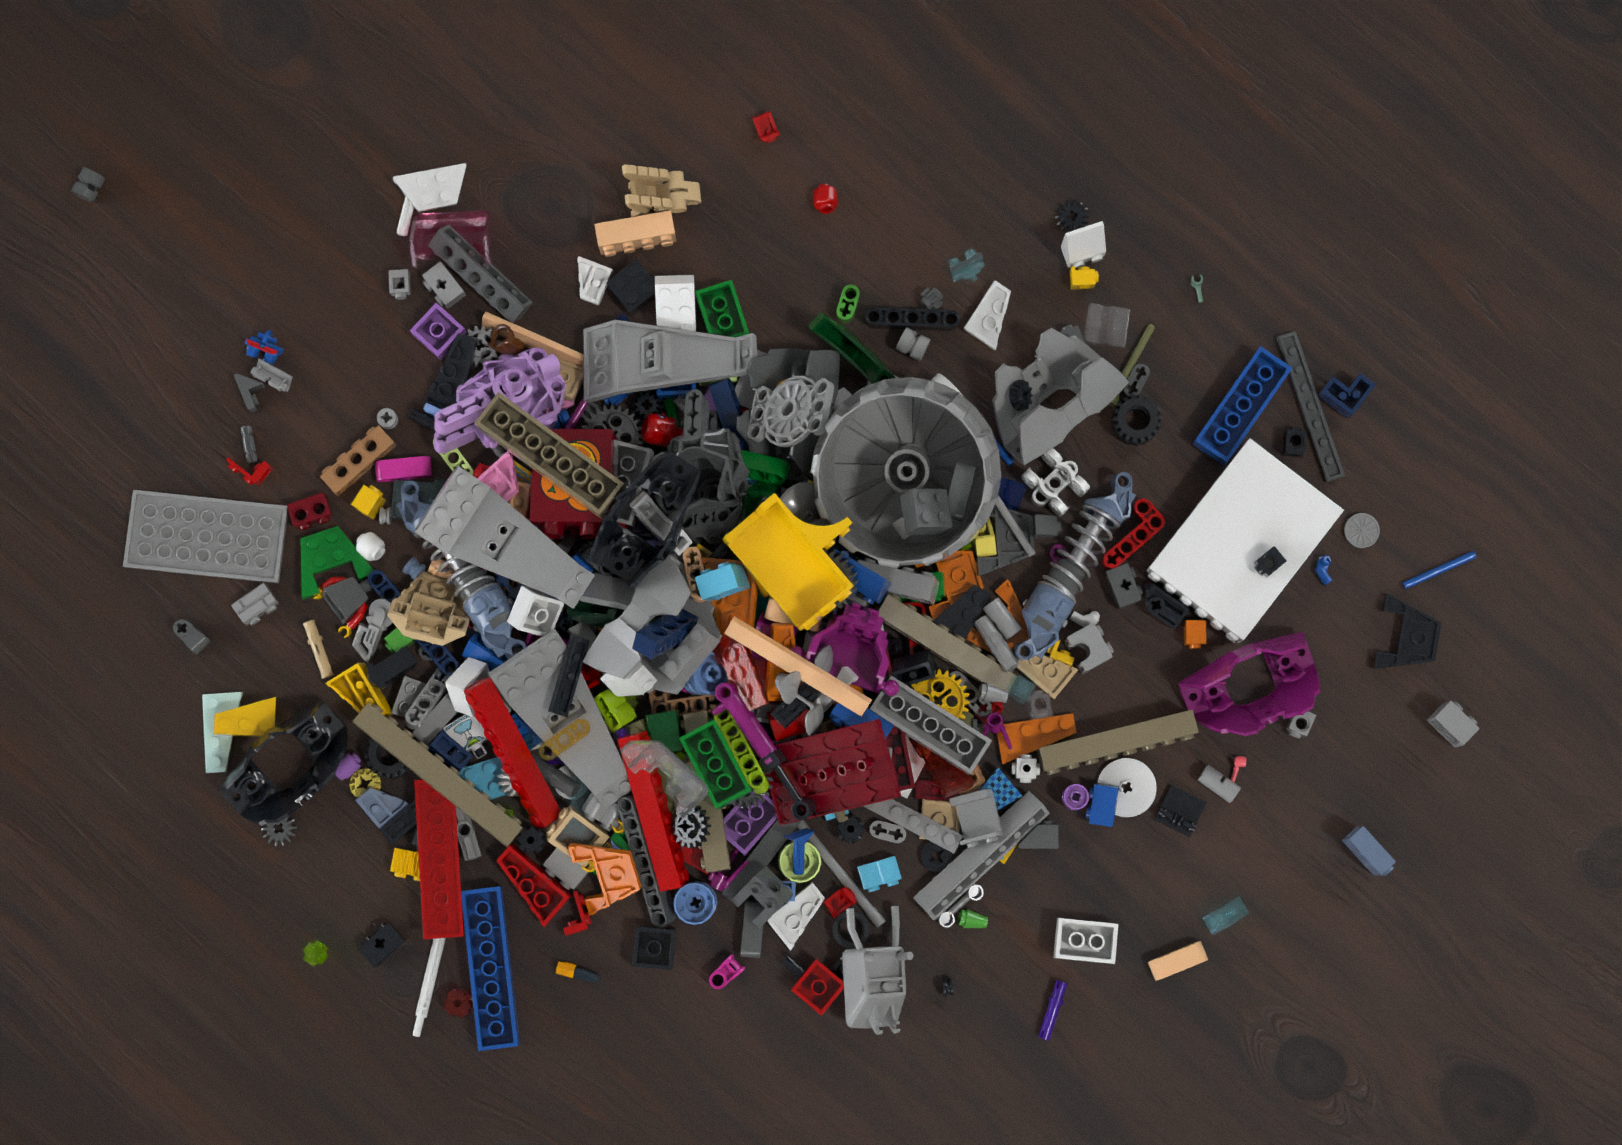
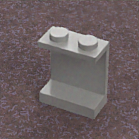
[950,789,1003,848]

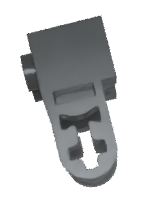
[731,866,793,929]

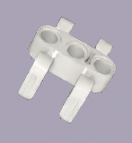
[1021,448,1090,517]

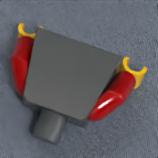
[314,577,372,638]

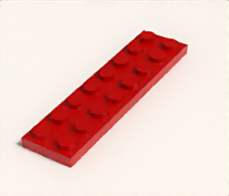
[414,780,464,940]

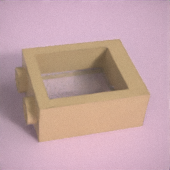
[546,805,609,868]

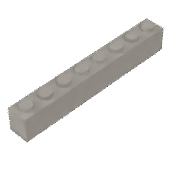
[913,791,1050,920]

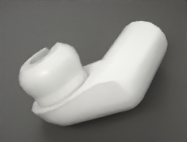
[1070,611,1100,627]

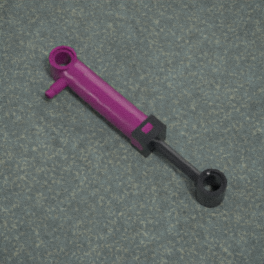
[712,680,816,820]

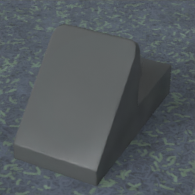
[234,373,266,413]

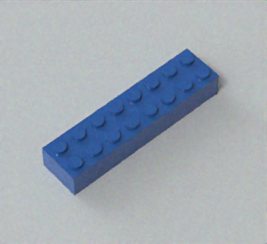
[461,886,521,1051]

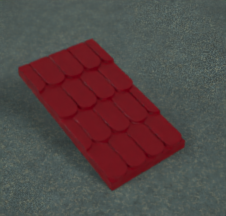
[766,719,901,826]

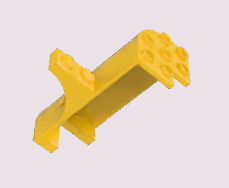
[722,493,854,631]

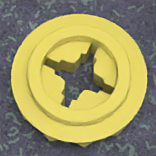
[349,768,381,797]

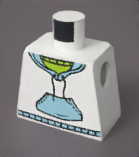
[443,715,488,759]

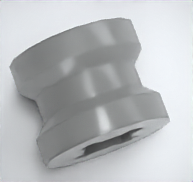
[377,408,398,430]

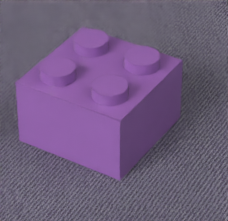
[410,303,467,360]

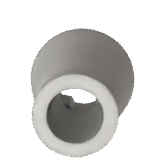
[978,683,1008,703]

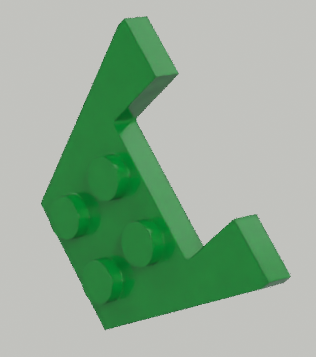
[301,526,374,600]

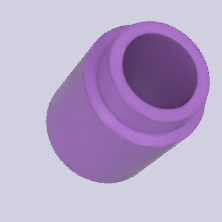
[335,752,362,781]

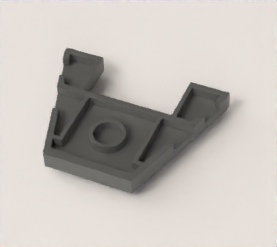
[976,505,1035,576]

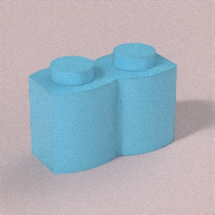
[857,856,902,892]

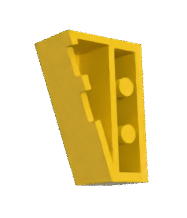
[325,663,392,718]

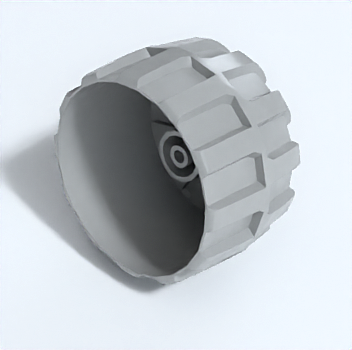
[811,377,1001,569]

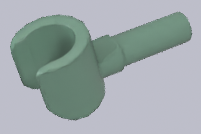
[1191,274,1203,303]

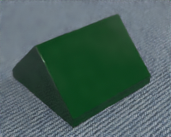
[645,709,684,754]

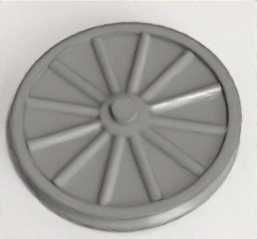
[1344,513,1380,548]

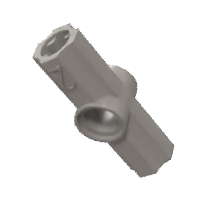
[456,807,482,861]

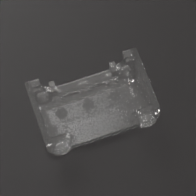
[620,740,708,818]

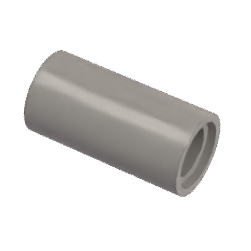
[983,597,1022,640]
[1197,764,1241,803]

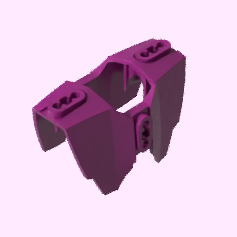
[1178,632,1321,736]

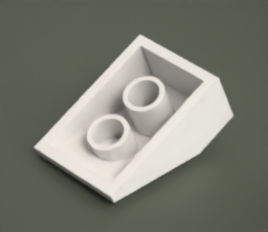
[1061,221,1106,269]

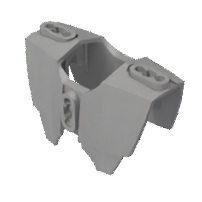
[992,328,1129,465]
[582,555,722,695]

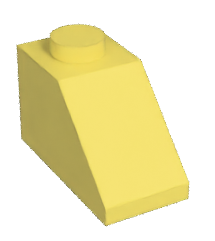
[973,518,997,558]

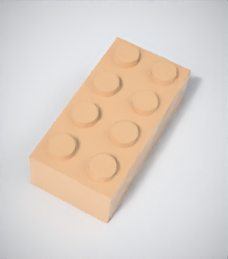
[594,210,677,257]

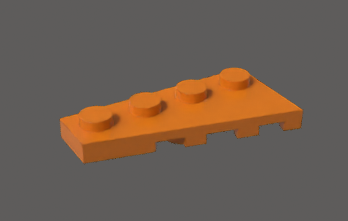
[764,623,801,701]

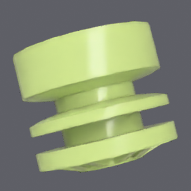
[778,841,821,883]

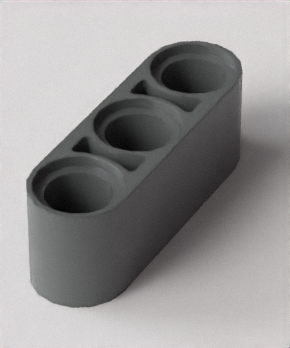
[948,461,977,522]
[740,899,765,959]

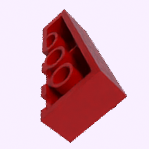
[496,843,573,927]

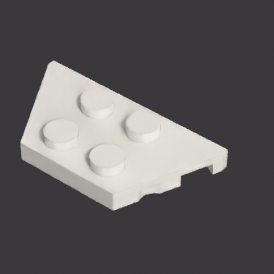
[393,163,466,212]

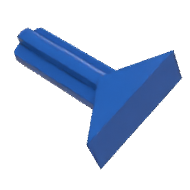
[784,828,815,875]

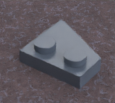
[354,786,409,829]

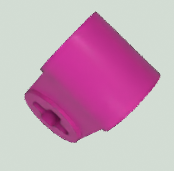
[709,954,746,989]

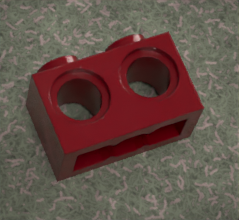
[287,492,334,531]

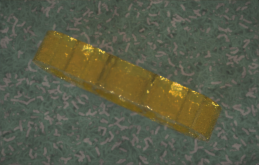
[539,719,590,761]

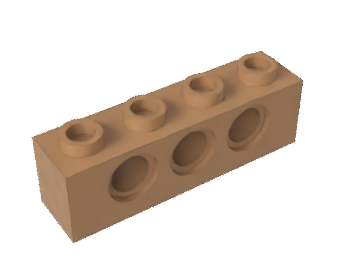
[320,425,397,497]

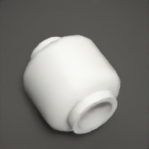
[356,532,385,561]

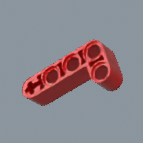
[1101,498,1165,570]

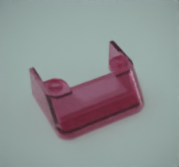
[409,210,492,267]

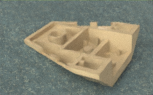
[387,572,469,646]

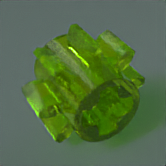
[303,940,328,967]

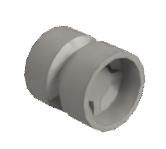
[895,327,931,362]

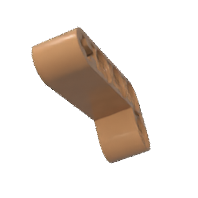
[649,690,728,717]

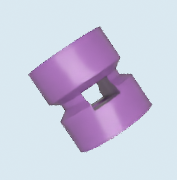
[1061,784,1089,810]

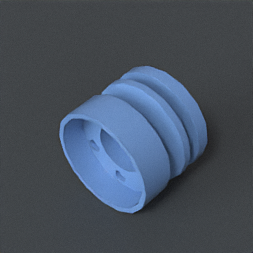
[674,881,718,925]

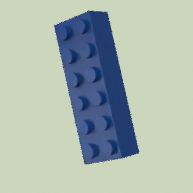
[1192,346,1292,466]

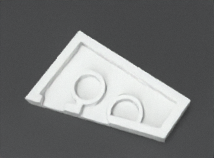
[963,281,1011,350]
[767,882,825,951]

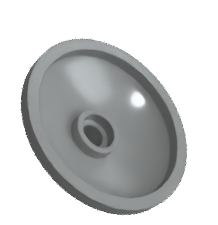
[780,482,819,524]

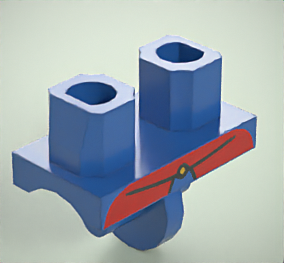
[245,330,284,364]

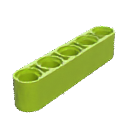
[714,709,769,794]

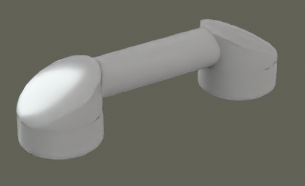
[938,884,984,928]

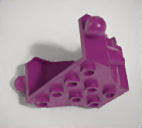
[790,602,899,696]

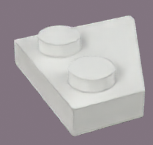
[577,256,613,306]

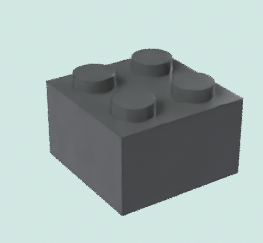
[900,488,953,535]

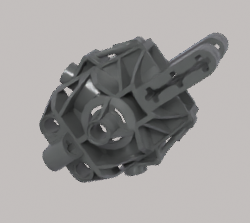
[655,389,750,544]

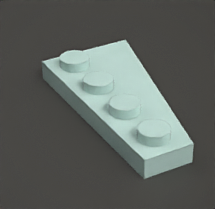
[202,692,243,773]

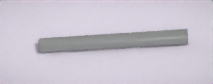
[995,495,1036,557]

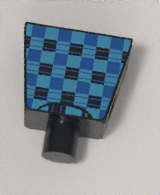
[978,767,1023,811]

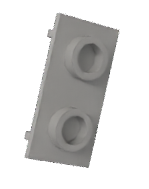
[250,358,293,392]

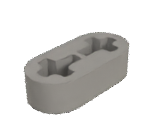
[869,821,906,843]

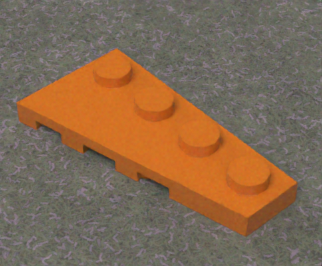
[997,713,1076,765]

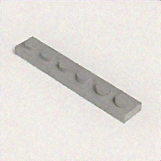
[863,799,963,854]

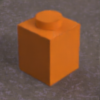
[1184,620,1206,649]

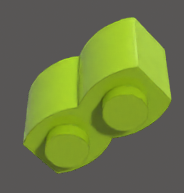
[594,689,637,732]

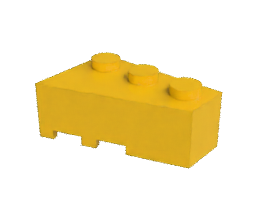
[213,697,276,737]

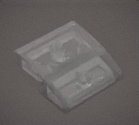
[1084,303,1130,348]

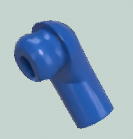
[1315,555,1332,586]

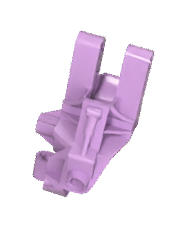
[434,348,566,454]

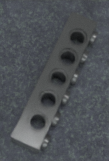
[428,224,533,323]

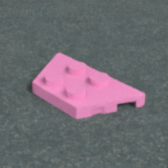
[477,451,519,502]

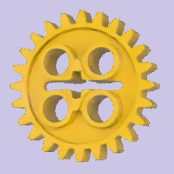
[911,669,970,720]

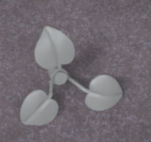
[775,643,833,736]

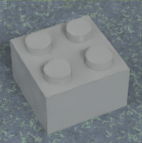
[1427,701,1480,748]

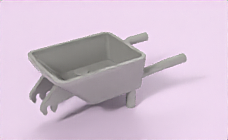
[842,906,913,1035]

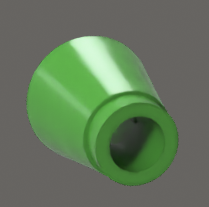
[958,909,988,928]

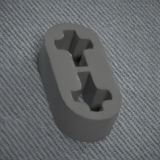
[1123,364,1150,398]

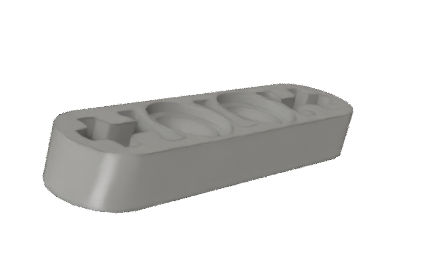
[405,666,453,729]

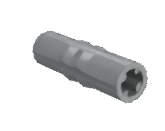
[974,615,1020,673]

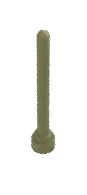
[1108,324,1155,408]

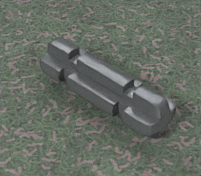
[240,425,257,464]

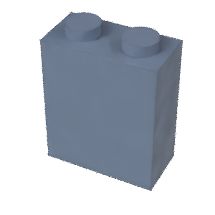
[1342,826,1396,876]

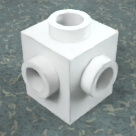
[1012,755,1040,783]

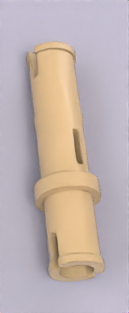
[303,620,334,679]

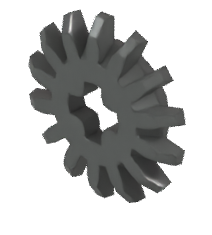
[261,816,297,846]

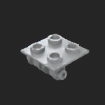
[391,676,440,721]

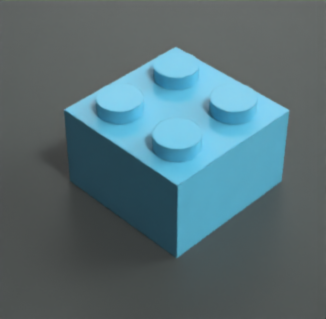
[695,562,750,601]

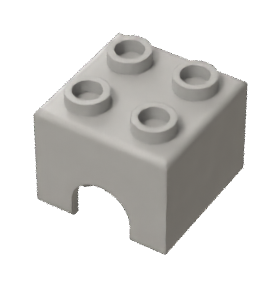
[1064,623,1114,674]

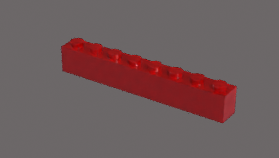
[463,678,561,828]
[617,730,689,892]

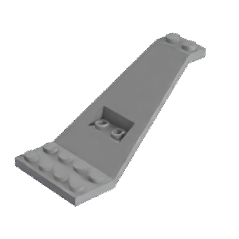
[584,320,757,403]
[414,466,595,609]
[488,629,632,809]

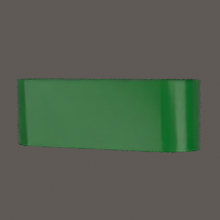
[741,450,791,485]

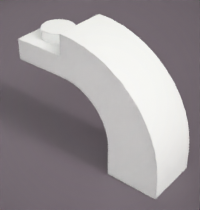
[629,491,693,556]

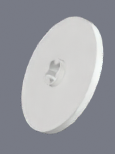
[1098,758,1156,817]

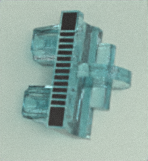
[948,248,985,282]

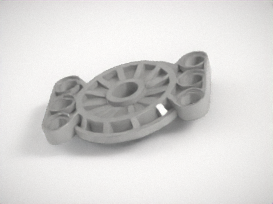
[747,376,834,447]

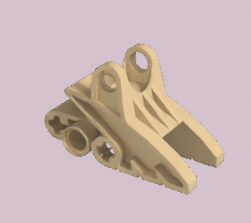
[622,164,701,217]

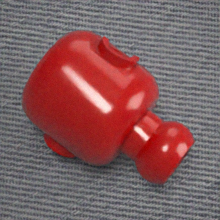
[641,413,684,448]

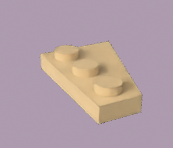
[1016,646,1078,699]

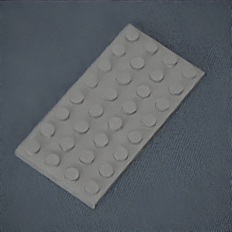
[123,490,288,584]

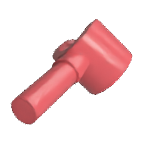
[1230,756,1246,783]

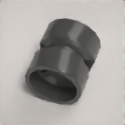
[71,167,105,203]

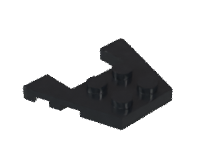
[1373,593,1442,669]

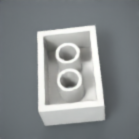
[655,275,696,332]
[1053,918,1118,964]

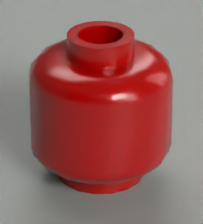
[812,184,839,214]

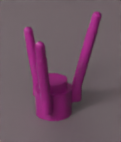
[983,712,1012,750]
[708,848,748,892]

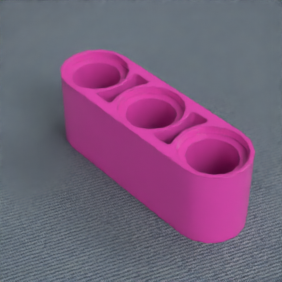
[375,456,432,482]

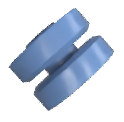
[685,652,729,695]

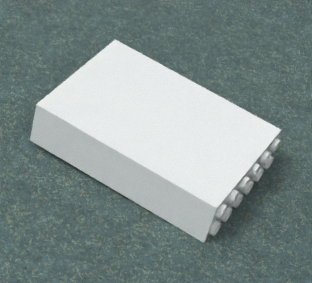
[1146,438,1344,643]

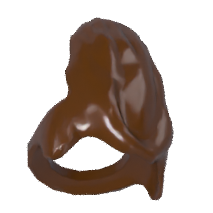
[488,324,526,356]

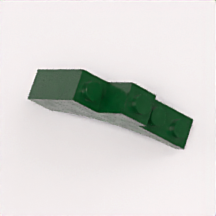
[808,312,896,384]

